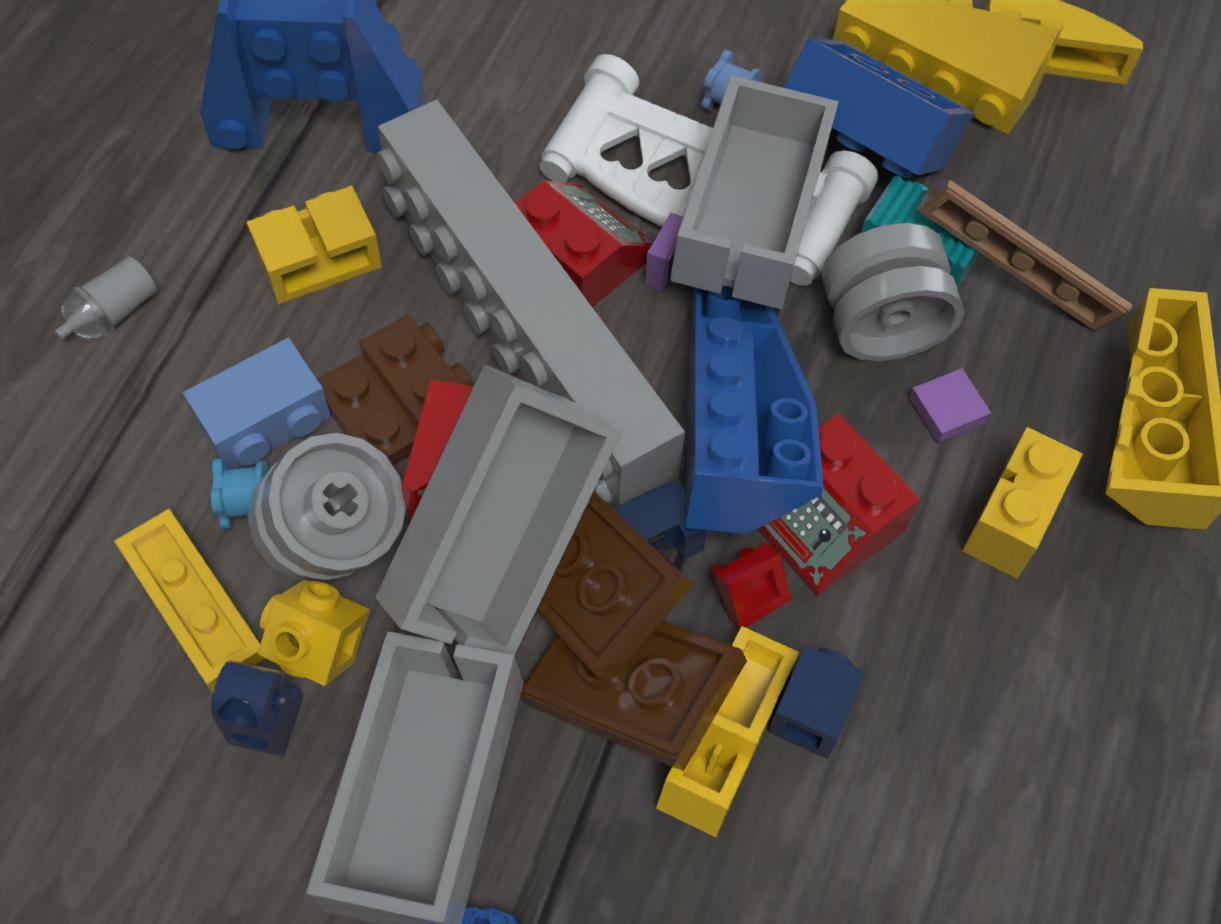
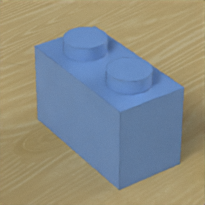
[182,337,331,469]

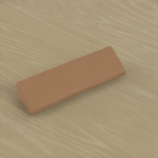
[918,179,1133,331]

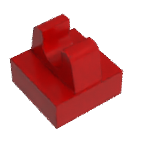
[711,543,792,628]

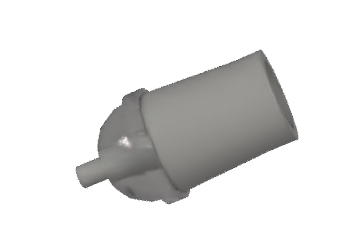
[54,256,157,340]

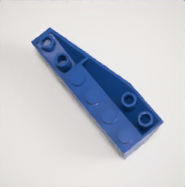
[685,285,823,534]

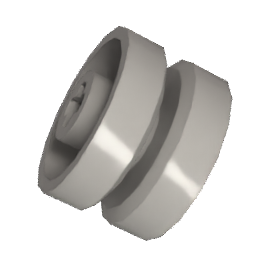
[821,223,965,361]
[247,433,406,583]

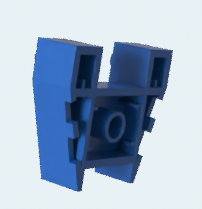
[200,0,425,153]

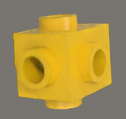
[258,579,370,687]

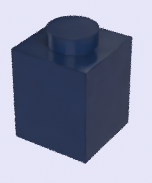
[768,645,866,759]

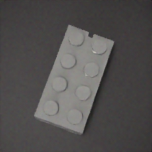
[670,75,839,310]
[375,364,623,655]
[306,631,524,924]

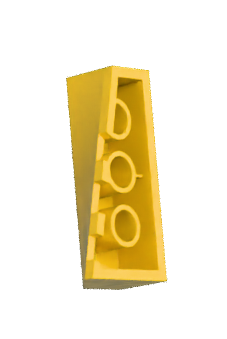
[833,0,1065,134]
[1105,288,1221,530]

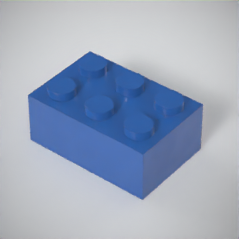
[784,38,975,178]

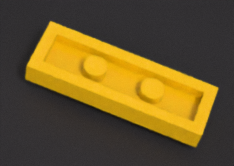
[114,509,266,692]

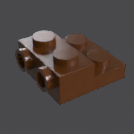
[317,314,474,466]

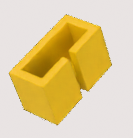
[247,186,382,304]
[962,427,1083,579]

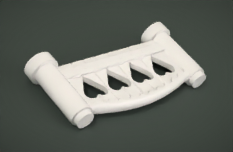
[540,54,878,286]

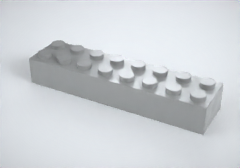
[376,99,685,508]

